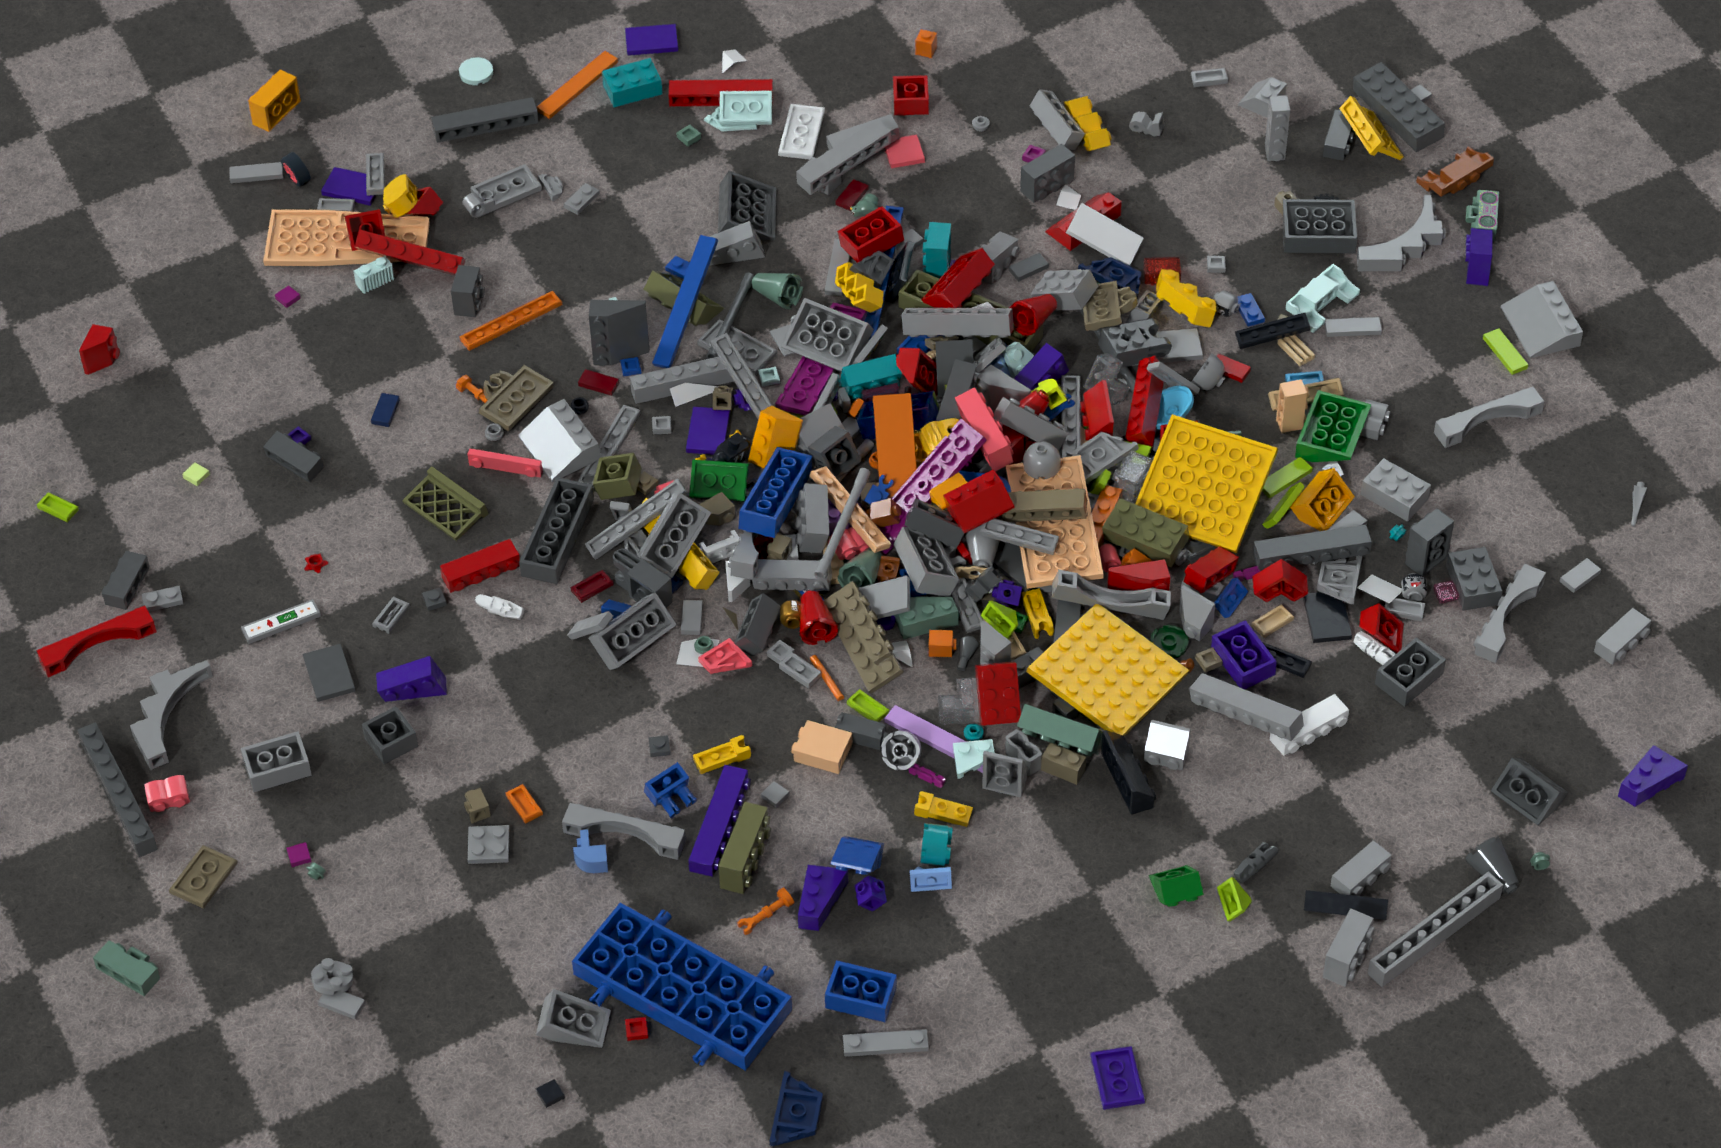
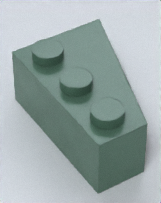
[894,597,958,640]

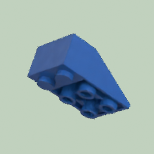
[831,836,884,875]

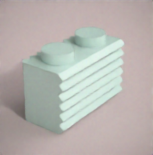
[354,256,394,294]

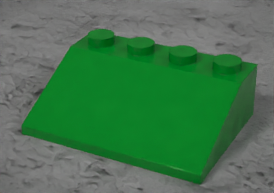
[1295,390,1372,462]

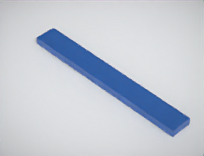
[652,235,718,368]

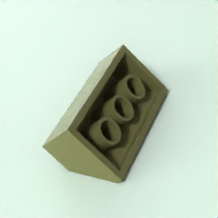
[643,270,724,326]

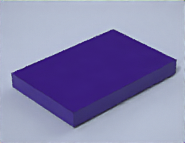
[625,24,678,56]
[321,167,376,206]
[686,407,730,455]
[1090,1046,1145,1110]

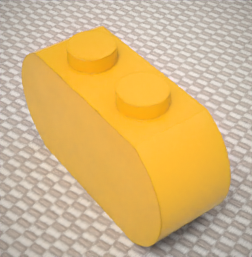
[383,174,417,218]

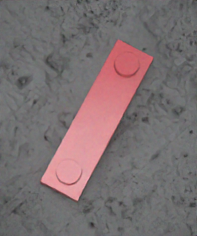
[468,448,543,478]

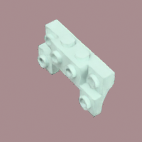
[1286,264,1360,333]

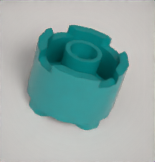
[920,823,953,866]

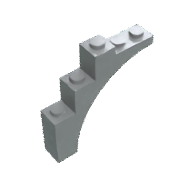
[1357,195,1446,271]
[130,660,213,770]

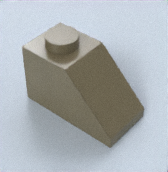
[699,492,735,526]

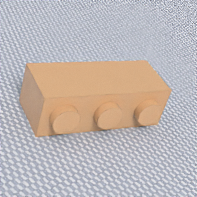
[1276,379,1309,433]

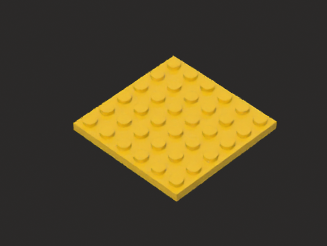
[1135,414,1278,553]
[1026,604,1189,736]

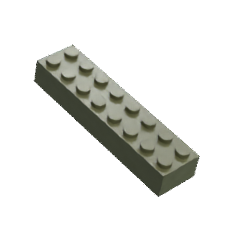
[899,270,1043,352]

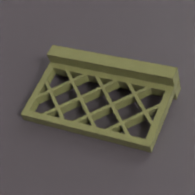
[402,466,489,541]

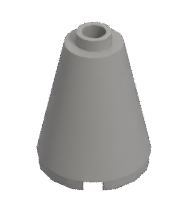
[965,525,1000,568]

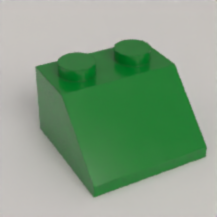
[1149,865,1204,907]

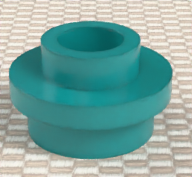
[1389,524,1407,542]
[964,724,984,741]

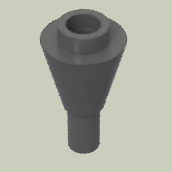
[957,636,979,671]

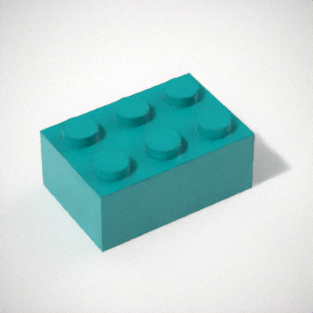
[602,58,663,107]
[923,222,951,279]
[840,354,902,402]

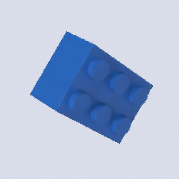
[825,961,897,1022]

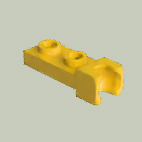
[1021,589,1054,639]
[693,735,751,774]
[914,791,973,827]

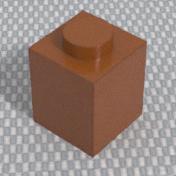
[870,498,901,528]

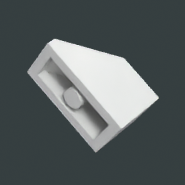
[726,561,750,602]

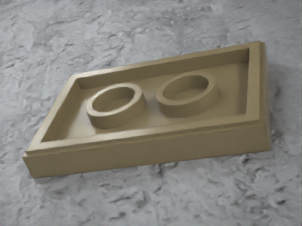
[169,845,237,909]

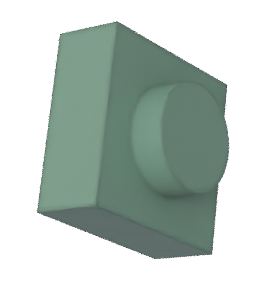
[677,125,701,146]

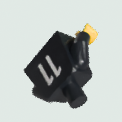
[695,430,752,463]

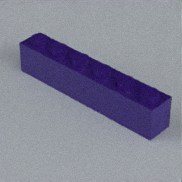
[688,765,751,877]

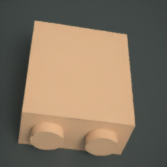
[791,720,852,774]

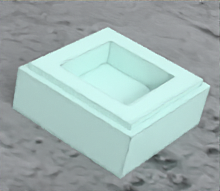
[758,367,780,387]

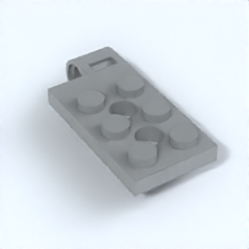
[463,164,542,218]

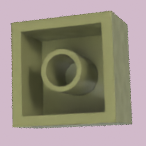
[593,453,642,500]

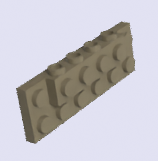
[824,581,904,693]

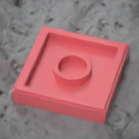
[884,135,925,168]

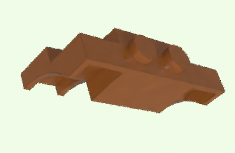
[1416,146,1494,197]

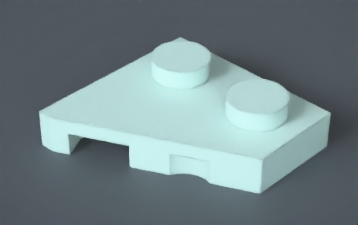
[1002,342,1034,379]
[953,739,995,779]

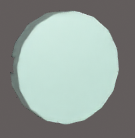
[459,57,493,85]

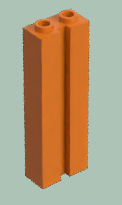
[873,393,917,499]

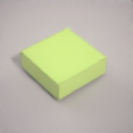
[182,463,210,486]

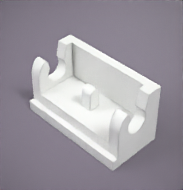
[699,530,739,563]

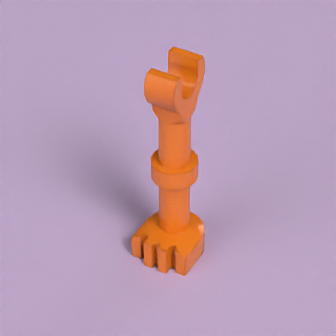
[456,375,488,403]
[737,887,794,935]

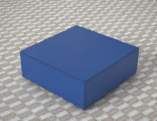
[620,357,641,376]

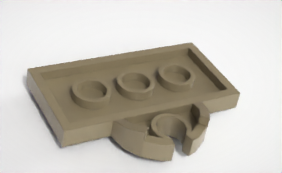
[1083,281,1138,331]
[479,365,554,431]

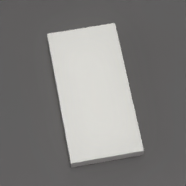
[778,104,825,159]
[1066,203,1143,266]

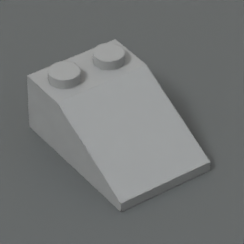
[976,364,1031,412]
[982,751,1028,797]
[536,989,611,1048]

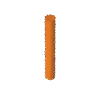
[810,655,844,701]

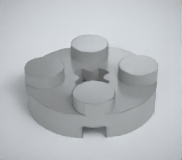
[311,958,353,995]

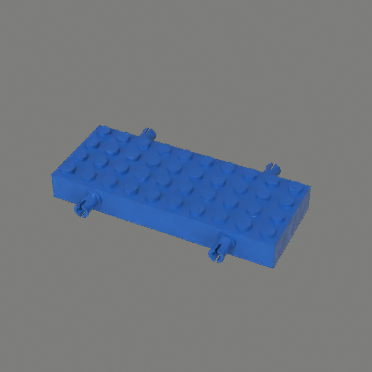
[572,903,792,1071]

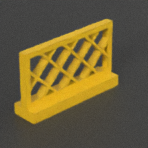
[1339,96,1404,160]

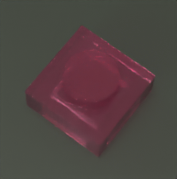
[1433,581,1459,604]

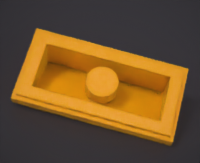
[929,472,967,510]

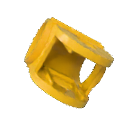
[918,418,959,457]

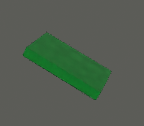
[689,460,749,502]

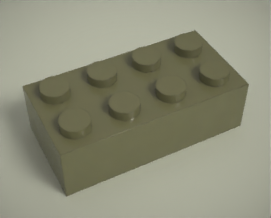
[1102,498,1189,567]
[719,802,771,894]

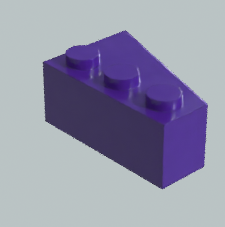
[1465,228,1492,286]
[1014,343,1069,391]
[376,656,447,702]
[1618,745,1688,807]
[798,865,849,931]

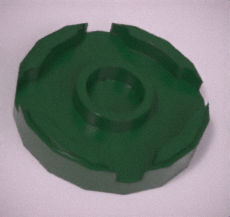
[1150,625,1189,658]

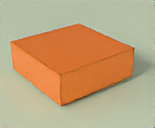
[847,398,864,418]

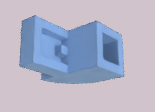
[573,829,608,873]

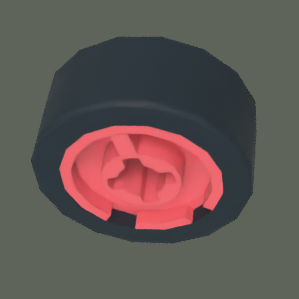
[281,152,311,187]

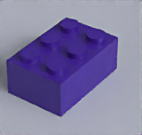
[1211,620,1276,689]

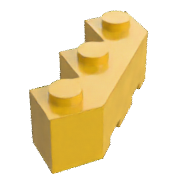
[1063,96,1111,151]
[835,262,884,313]
[1156,269,1216,328]

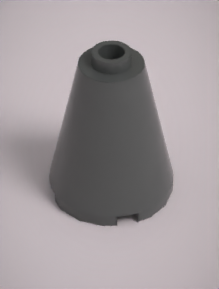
[1465,836,1519,895]

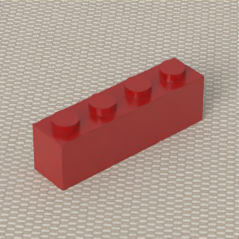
[440,539,520,593]

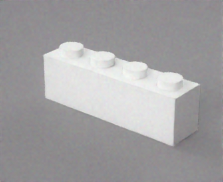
[1270,694,1349,756]

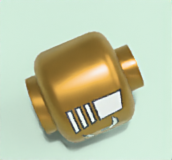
[780,600,801,629]

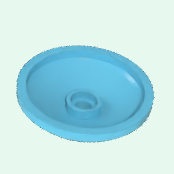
[1156,386,1194,429]

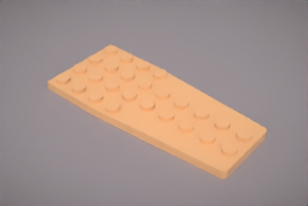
[263,210,430,266]

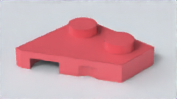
[698,638,752,674]

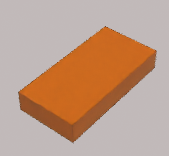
[505,784,543,824]

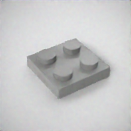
[468,825,509,864]

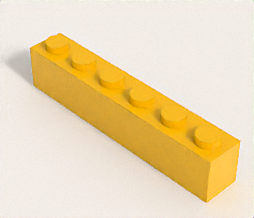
[642,498,720,590]

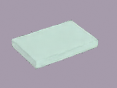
[719,91,772,125]

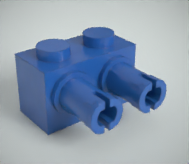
[644,762,697,818]

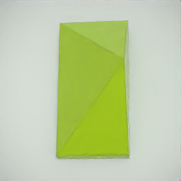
[980,600,1018,640]
[1217,877,1252,921]

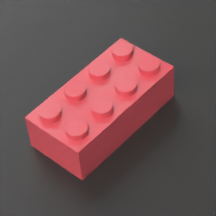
[955,387,1014,472]

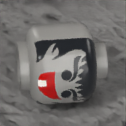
[1213,290,1240,317]
[1401,573,1427,602]

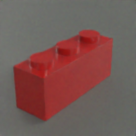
[1184,546,1239,593]

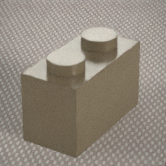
[1041,743,1086,785]

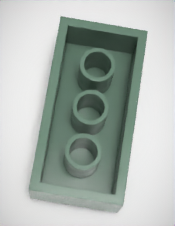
[1017,704,1102,757]

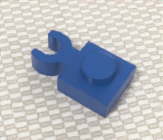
[864,475,894,505]

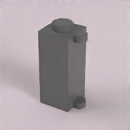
[835,712,889,750]

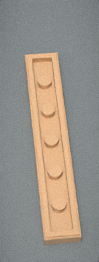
[810,466,891,553]

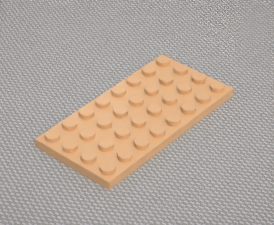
[1006,455,1104,589]

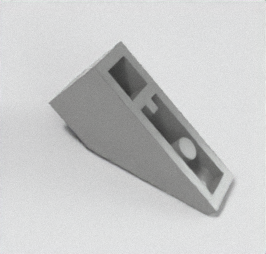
[1126,289,1161,323]

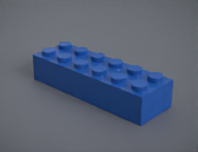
[738,447,813,538]

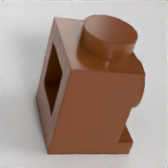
[877,556,900,583]

